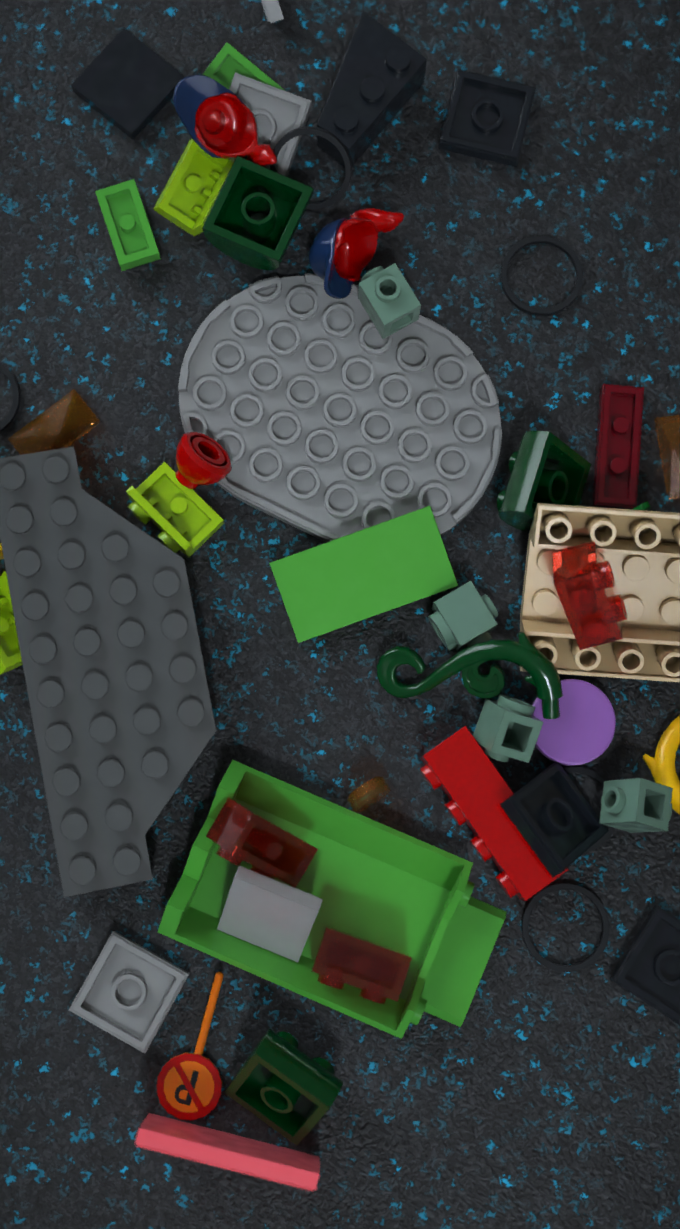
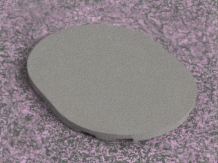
[178,273,502,542]

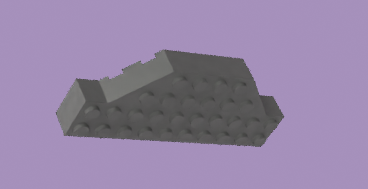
[0,446,216,897]

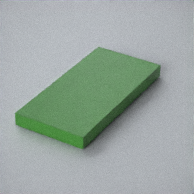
[269,506,458,643]

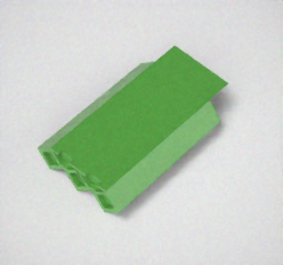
[158,760,507,1039]

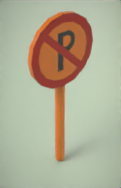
[156,971,224,1120]

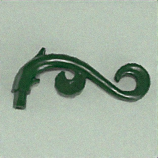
[377,632,563,719]

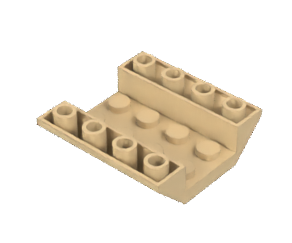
[520,503,680,682]

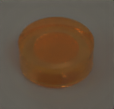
[347,776,391,813]

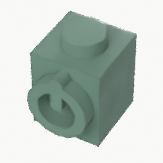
[358,263,421,339]
[428,581,498,652]
[473,694,543,763]
[599,778,673,833]

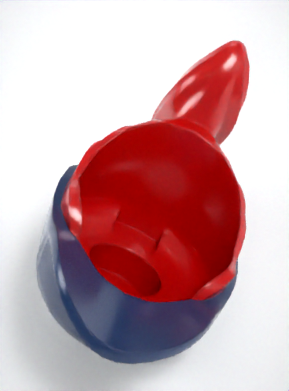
[173,74,277,166]
[309,208,404,299]

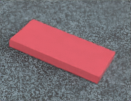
[135,1113,320,1192]

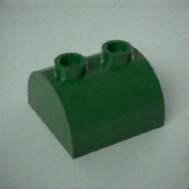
[202,156,314,270]
[497,431,591,533]
[225,1029,343,1145]

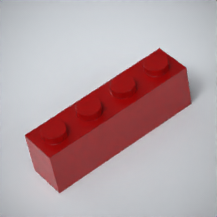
[419,726,568,901]

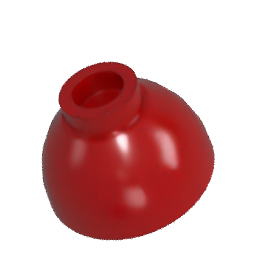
[175,432,232,489]

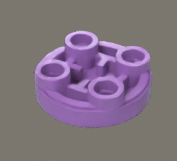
[532,679,616,766]

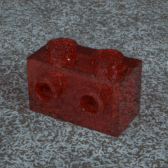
[552,541,628,650]
[206,797,318,888]
[312,925,412,1005]

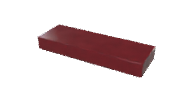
[592,384,644,510]

